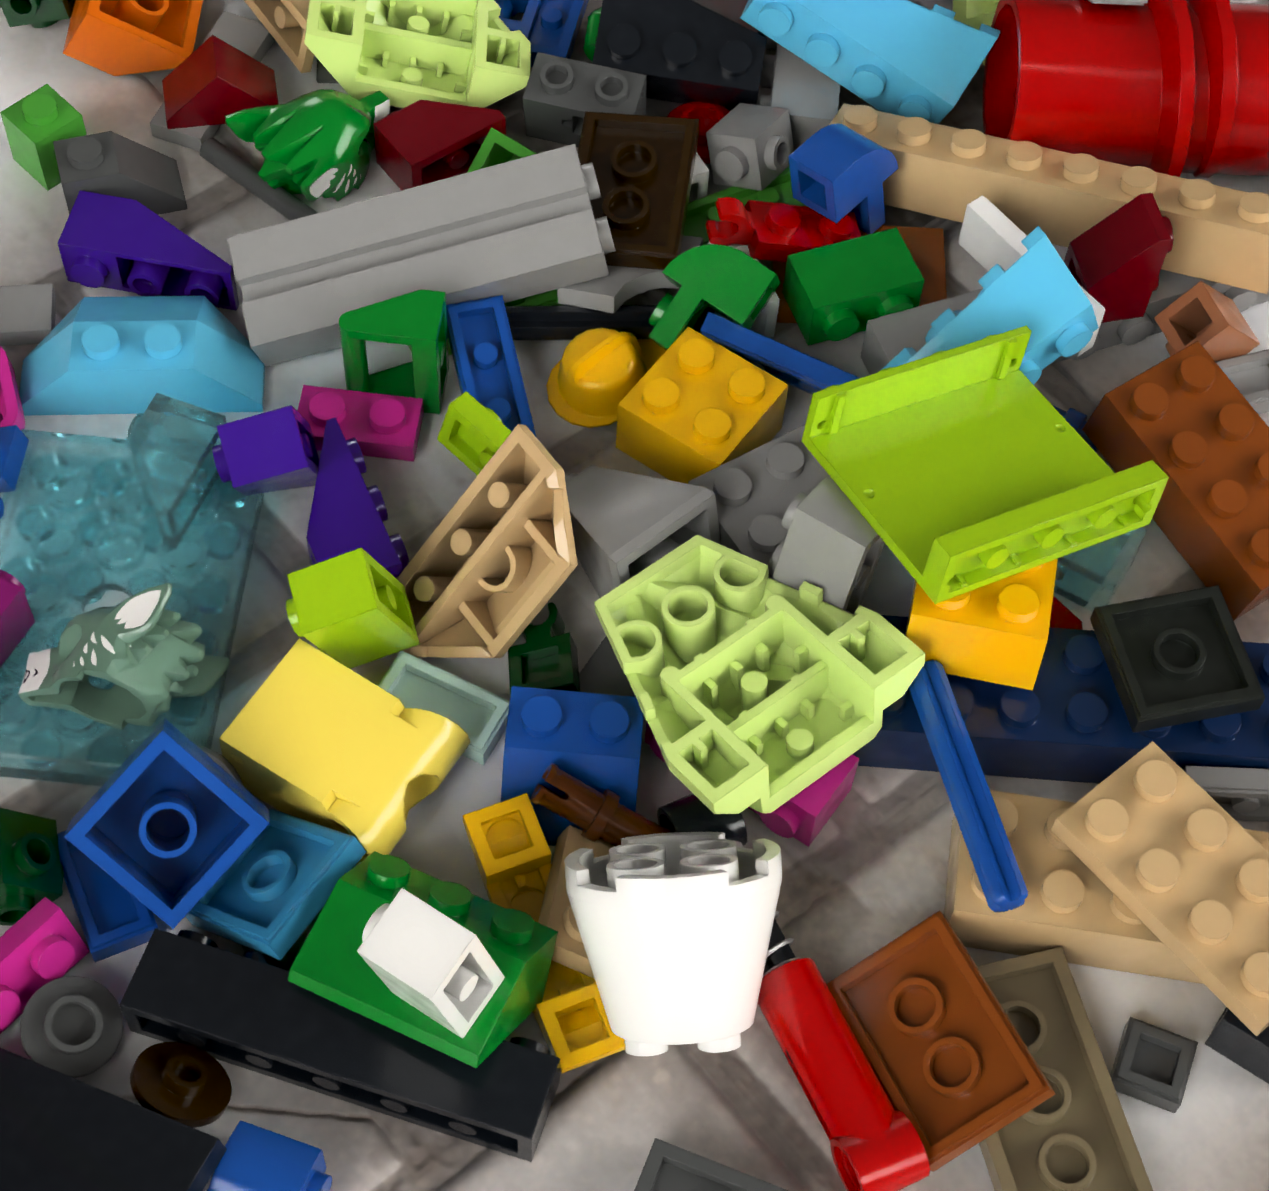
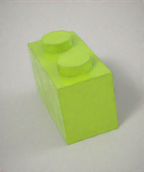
[286,547,420,669]

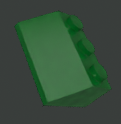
[288,851,558,1068]

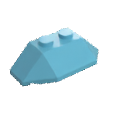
[19,295,265,416]

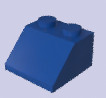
[501,686,644,846]

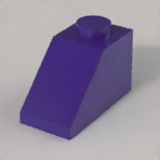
[212,405,320,495]

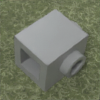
[706,103,794,191]

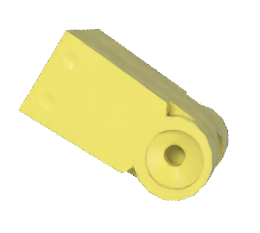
[219,638,470,865]

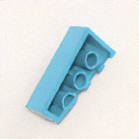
[740,0,1001,124]
[881,226,1099,385]

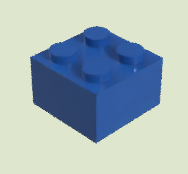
[64,718,270,929]

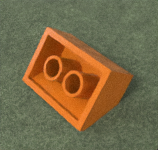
[63,0,203,76]

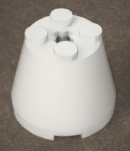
[564,832,782,1056]

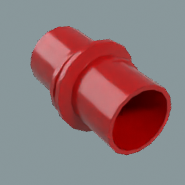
[983,0,1269,178]

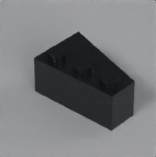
[592,0,767,111]

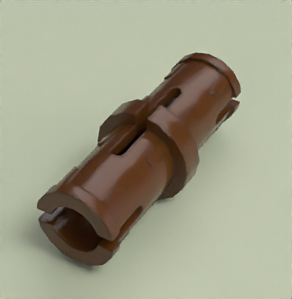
[530,763,670,846]

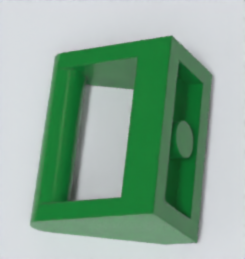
[339,289,449,414]

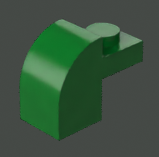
[648,244,781,350]

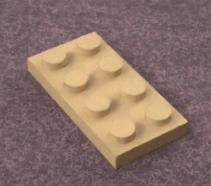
[1051,741,1269,1037]

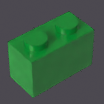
[782,227,925,346]

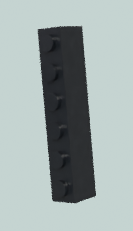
[120,928,560,1162]

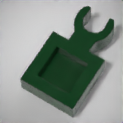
[508,602,580,695]

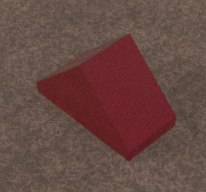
[162,35,278,129]

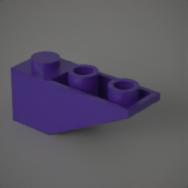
[57,190,239,311]
[306,417,410,579]

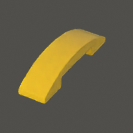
[463,793,625,1074]

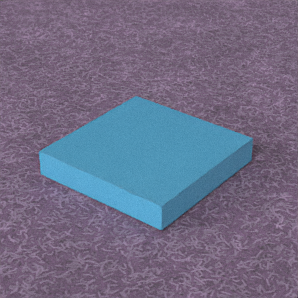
[185,808,366,960]

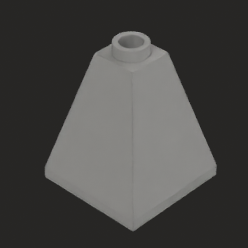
[565,465,721,598]

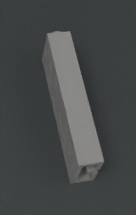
[227,144,616,367]

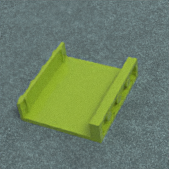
[801,326,1169,604]

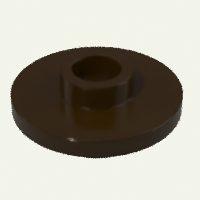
[130,1042,232,1128]

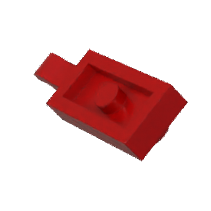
[705,197,861,262]

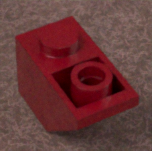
[1064,193,1174,323]

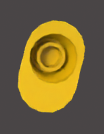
[546,328,666,428]

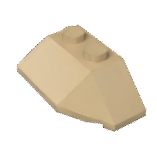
[397,424,578,658]

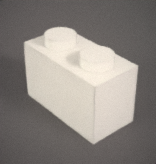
[357,888,505,1039]

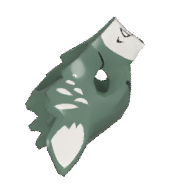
[18,583,229,730]

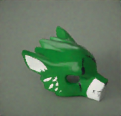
[225,89,390,202]

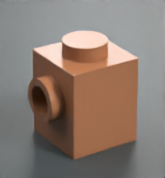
[1154,281,1260,362]

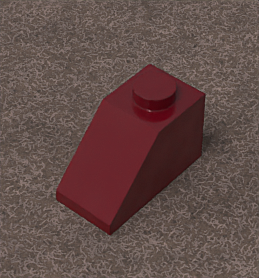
[373,100,506,190]

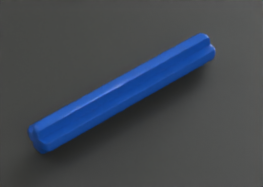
[909,660,1028,913]

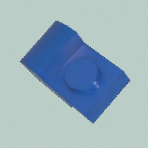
[788,124,898,234]

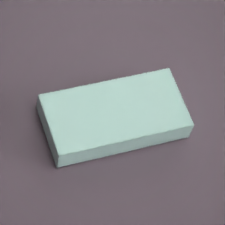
[378,651,510,765]

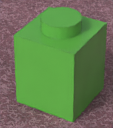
[0,84,87,191]

